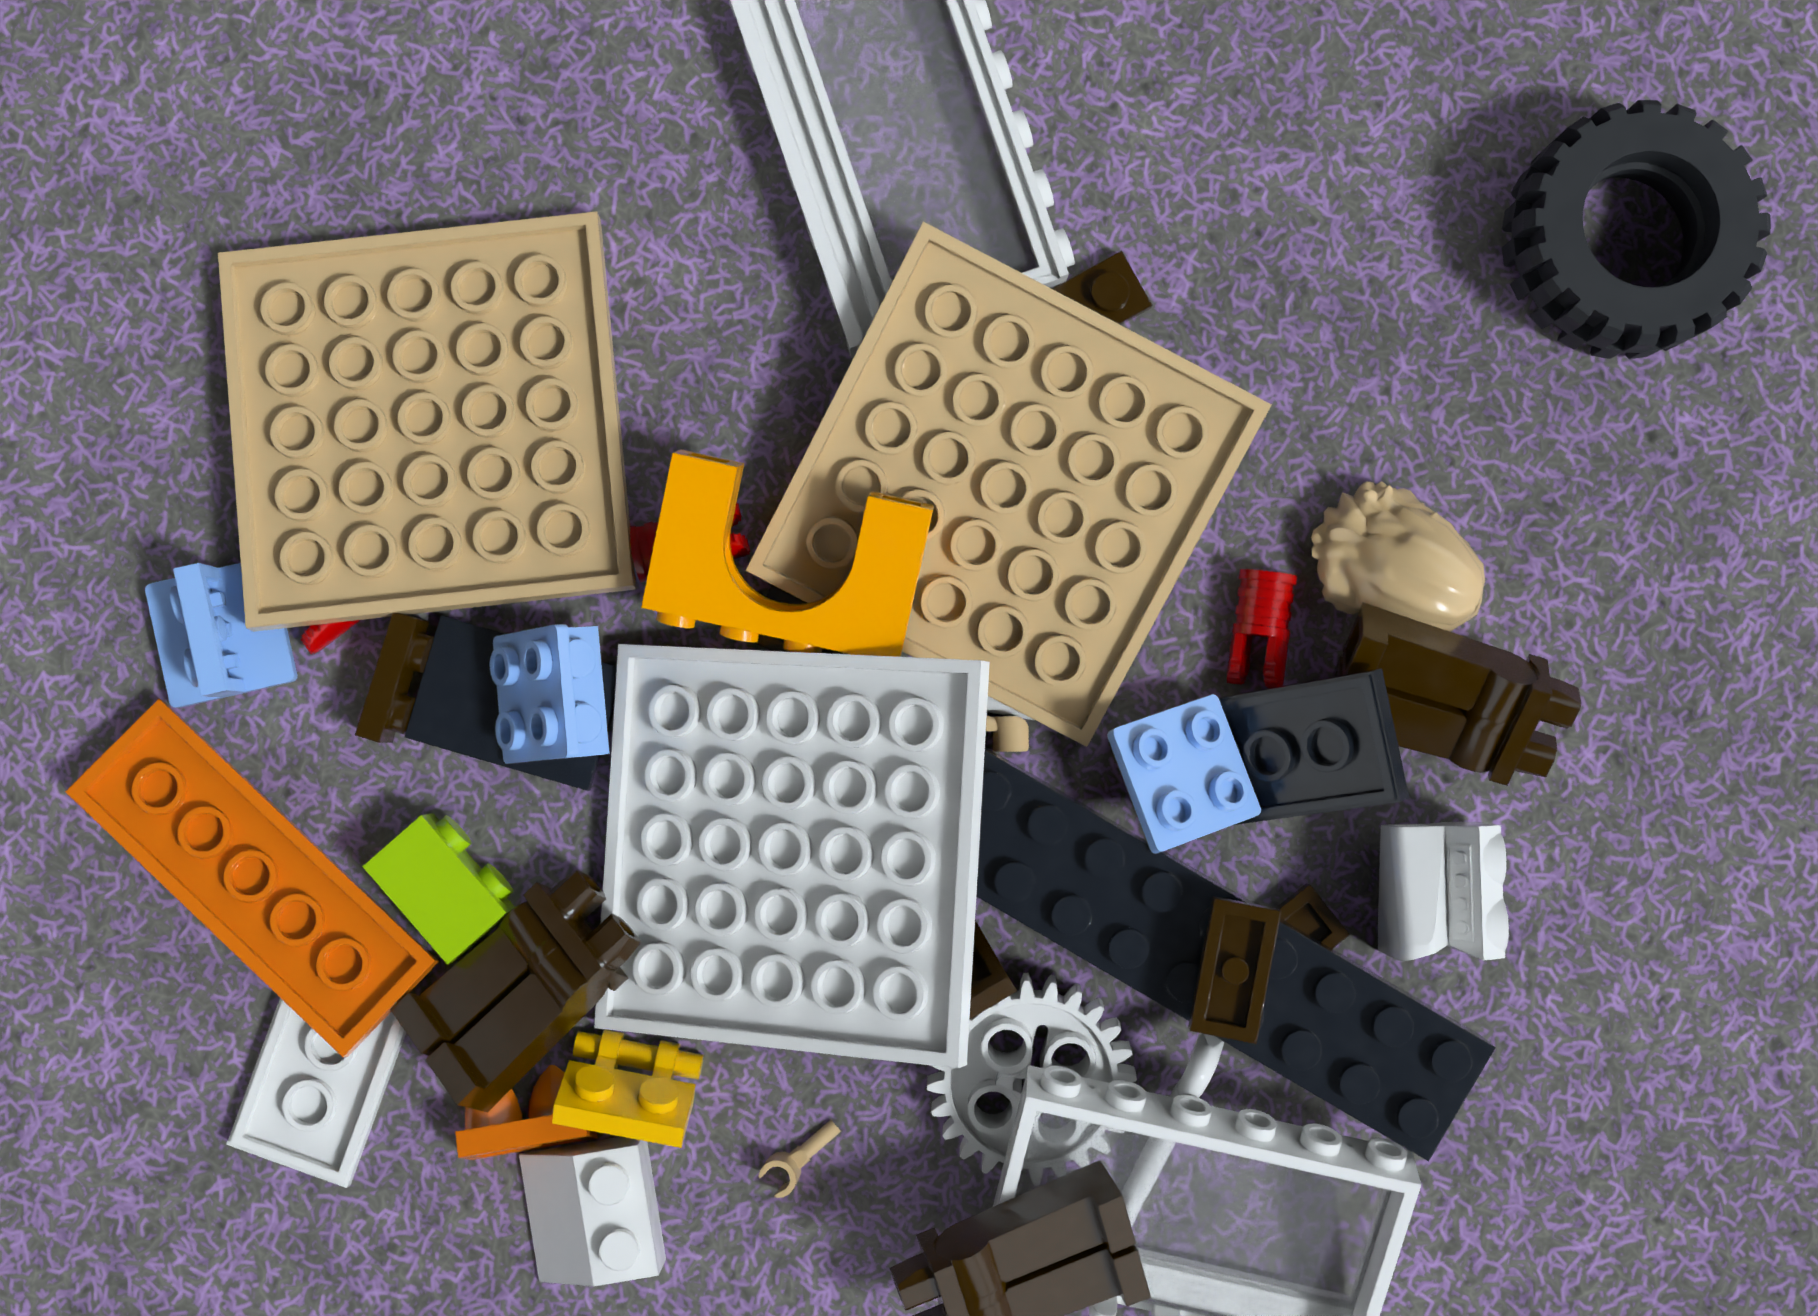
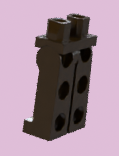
[1332,602,1581,786]
[390,870,641,1112]
[889,1160,1151,1316]

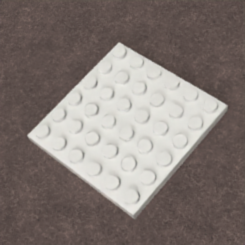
[594,644,990,1068]

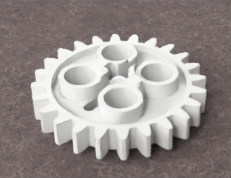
[927,973,1137,1184]

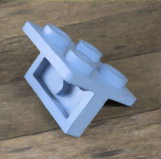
[145,563,297,708]
[490,624,609,764]
[1107,694,1261,854]

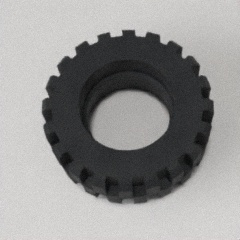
[1501,100,1771,359]

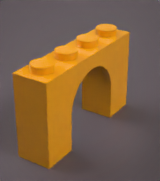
[641,449,934,657]

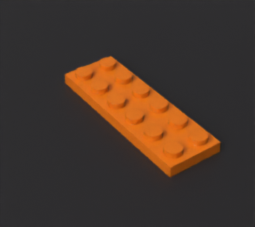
[65,699,439,1057]

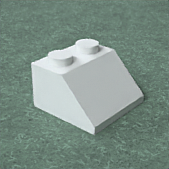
[519,1137,666,1287]

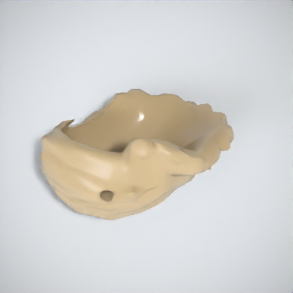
[1311,481,1485,632]

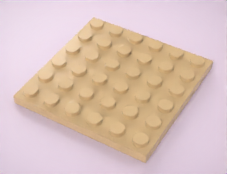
[218,211,636,632]
[746,222,1272,747]

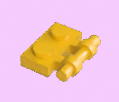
[552,1029,704,1148]

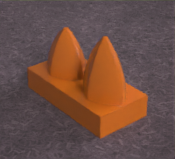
[455,1065,598,1160]

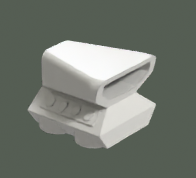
[1378,822,1509,961]

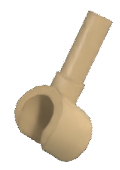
[986,715,1029,752]
[759,1120,841,1198]

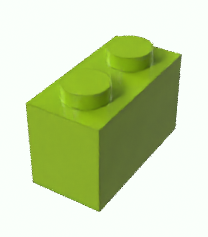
[362,813,515,965]

